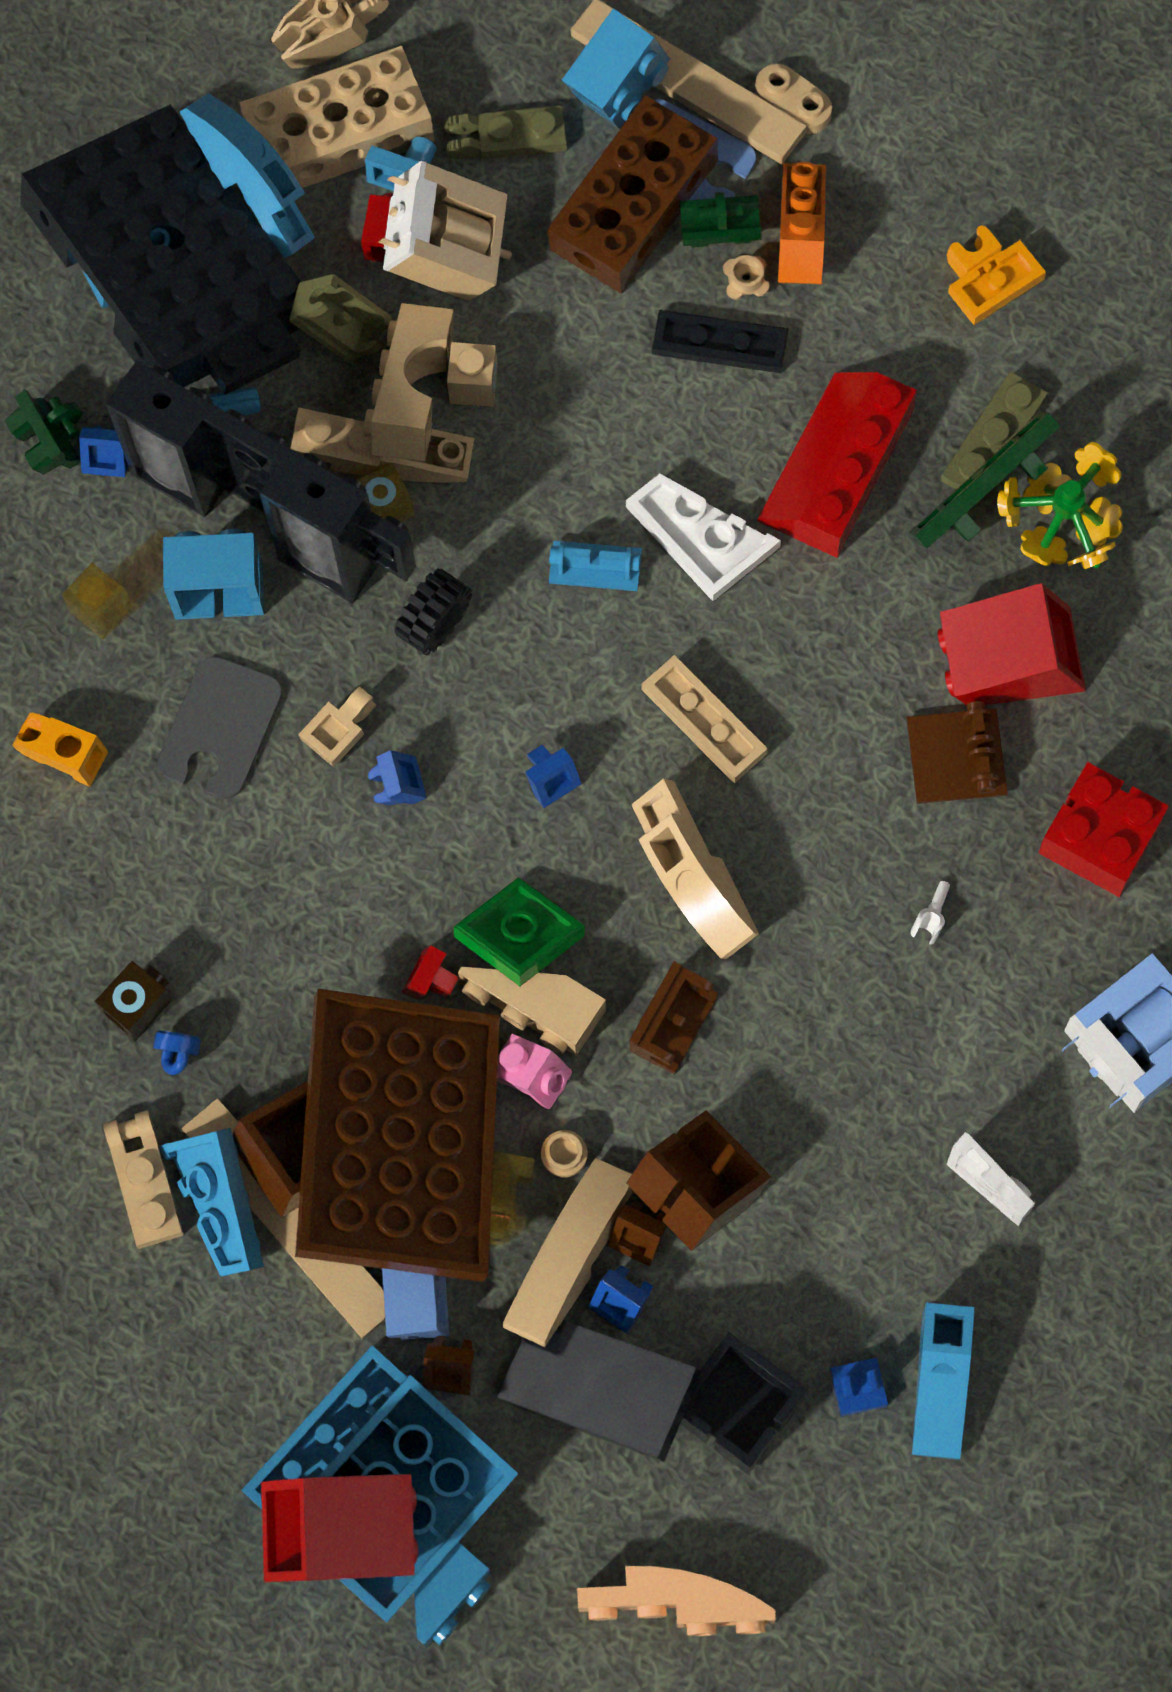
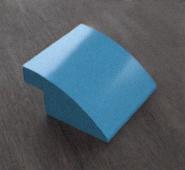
[241,1345,518,1623]

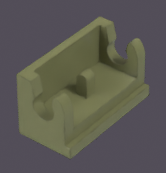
[289,274,393,363]

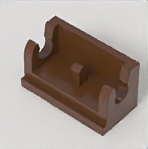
[629,961,719,1075]

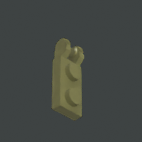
[443,105,567,160]

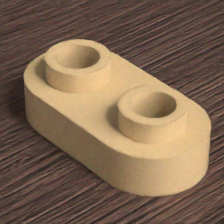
[755,64,832,134]

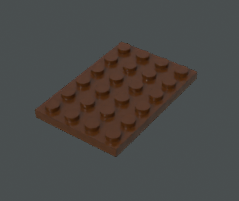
[295,988,500,1282]

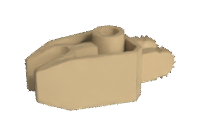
[271,0,389,69]

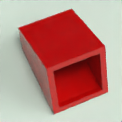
[938,583,1086,706]
[261,1474,418,1582]

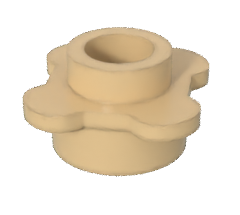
[723,255,769,300]

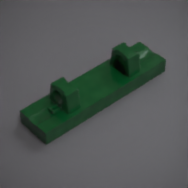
[909,411,1061,549]

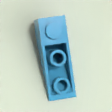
[912,1303,975,1460]

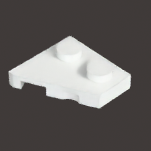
[946,1132,1035,1226]

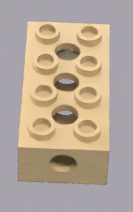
[239,46,434,188]

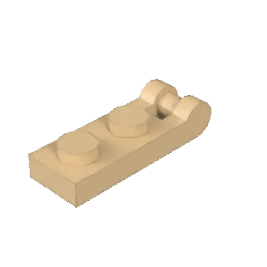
[103,1110,184,1249]

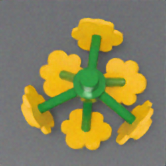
[997,442,1123,569]

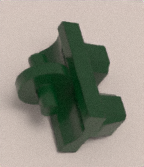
[680,192,762,248]
[4,389,82,475]

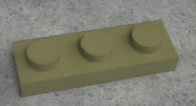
[941,371,1048,503]

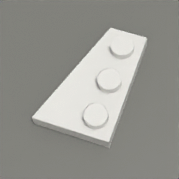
[626,473,781,601]

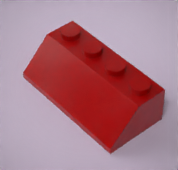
[757,372,917,558]

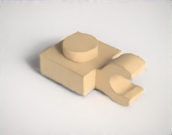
[298,686,376,767]

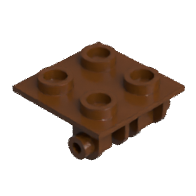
[906,701,1008,804]

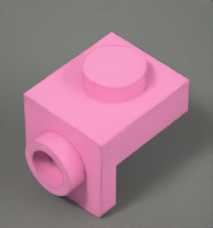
[497,1034,572,1109]

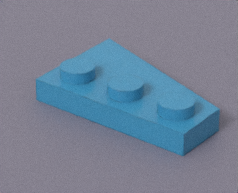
[159,1128,264,1277]

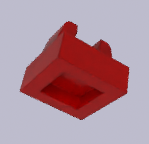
[401,945,459,1000]

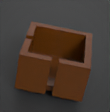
[232,1081,308,1217]
[626,1110,772,1251]

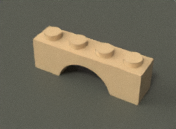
[364,303,454,461]

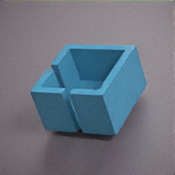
[562,8,670,129]
[163,529,264,620]

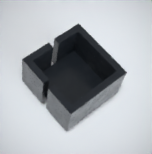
[681,1332,807,1475]

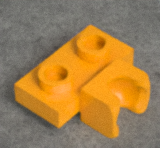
[947,225,1046,325]

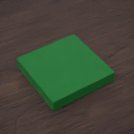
[454,877,585,987]

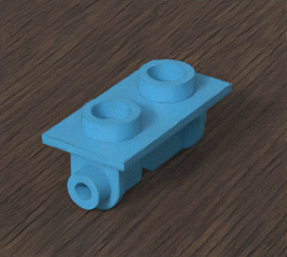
[549,541,642,591]

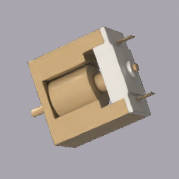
[378,161,512,301]

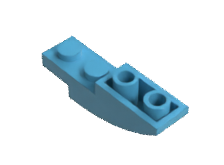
[179,93,315,258]

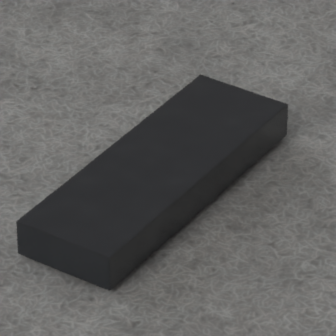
[652,309,789,374]

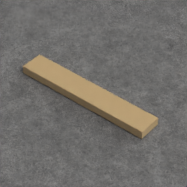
[571,0,806,165]
[182,1098,385,1340]

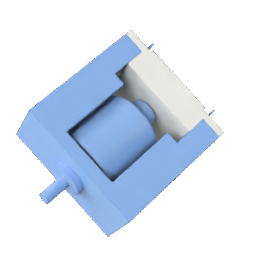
[1062,953,1172,1113]

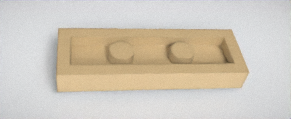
[641,655,768,784]

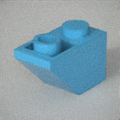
[414,1542,491,1648]

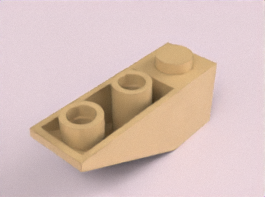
[458,967,606,1056]

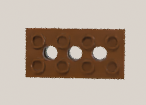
[547,95,718,294]

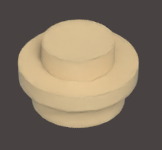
[541,1130,588,1178]

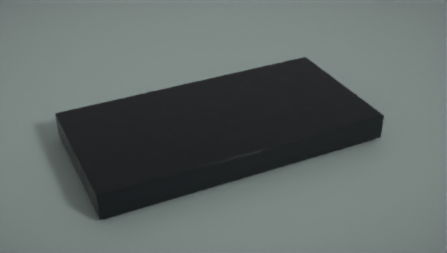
[497,1320,702,1462]

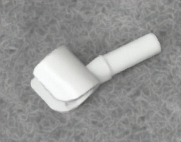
[911,881,950,945]

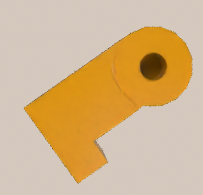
[12,712,108,787]

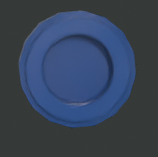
[153,1030,202,1075]

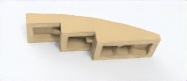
[503,1158,634,1347]

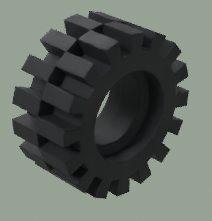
[394,568,472,656]

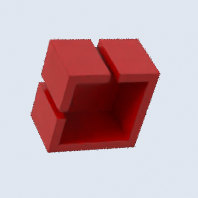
[1039,762,1169,897]

